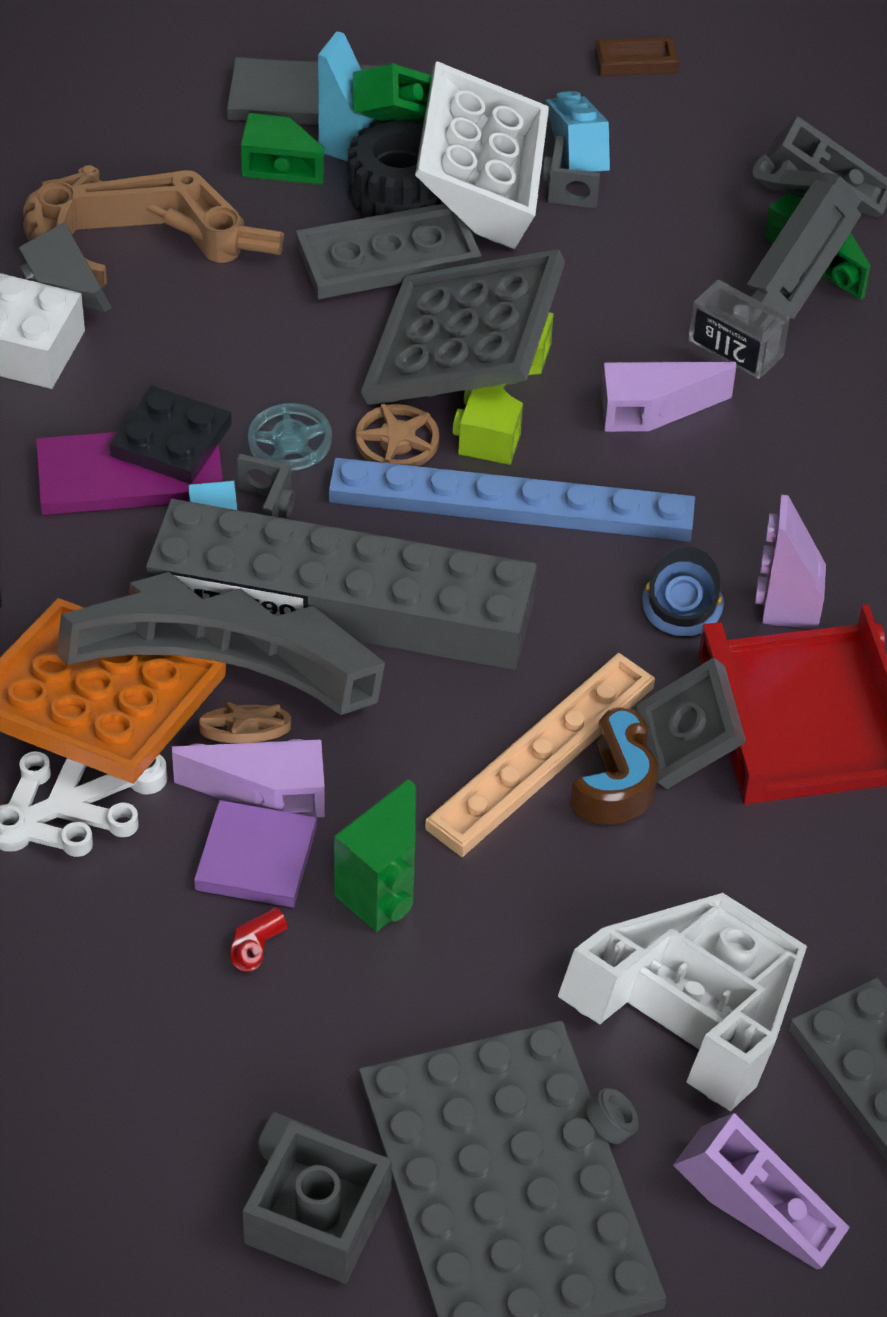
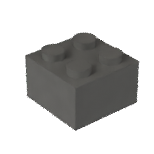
[243,1120,392,1284]

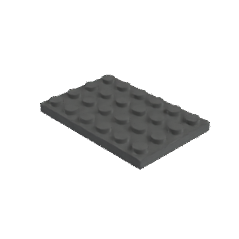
[359,1020,667,1317]

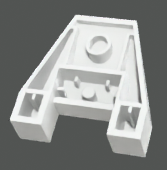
[558,893,807,1111]

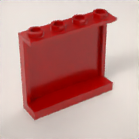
[698,604,887,804]

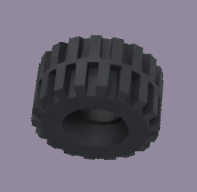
[348,119,443,218]

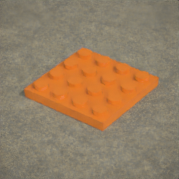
[0,598,227,784]

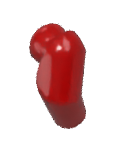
[229,907,288,972]

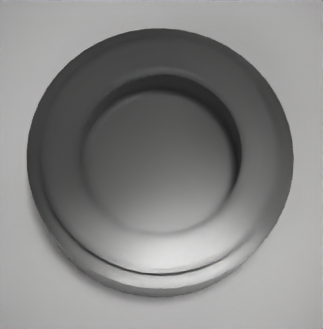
[586,1088,639,1144]

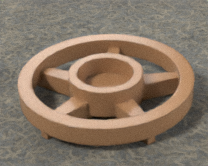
[356,403,439,467]
[199,702,291,743]

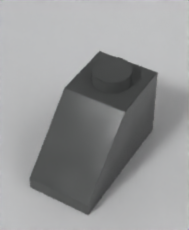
[19,222,112,312]

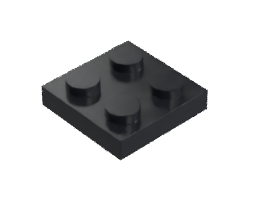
[109,385,232,484]

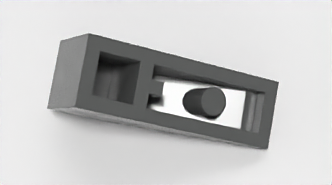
[766,116,887,218]

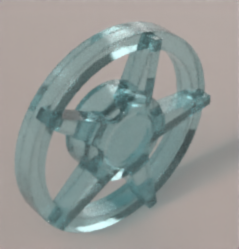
[248,403,332,471]

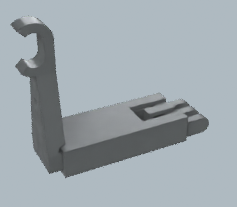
[743,154,862,340]

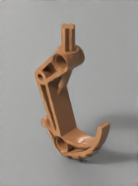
[23,165,284,287]

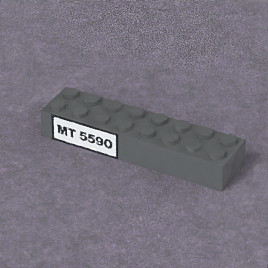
[146,499,537,670]

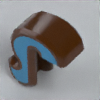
[570,707,658,825]

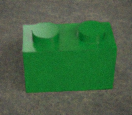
[334,779,416,932]

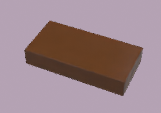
[595,37,679,76]

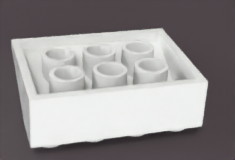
[415,61,549,249]

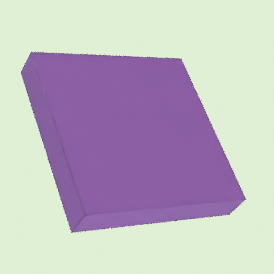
[194,800,317,908]

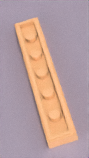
[425,652,655,857]

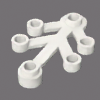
[0,751,167,857]

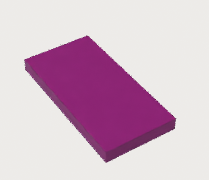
[36,432,223,515]

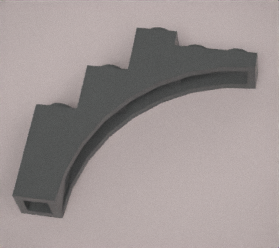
[57,572,385,715]

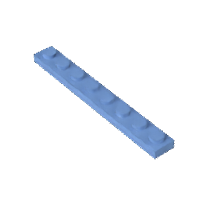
[329,458,695,542]

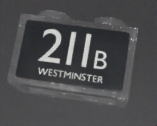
[688,280,790,379]

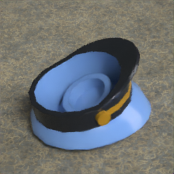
[642,547,724,636]

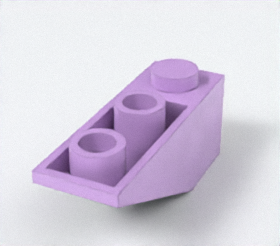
[601,362,736,432]
[755,495,826,630]
[172,739,325,817]

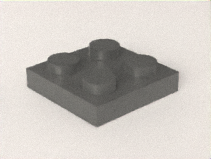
[636,657,746,789]

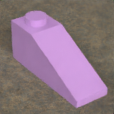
[673,1113,850,1270]

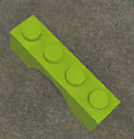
[453,312,554,465]

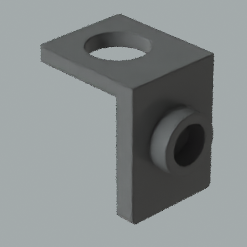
[542,136,600,208]
[237,454,295,518]

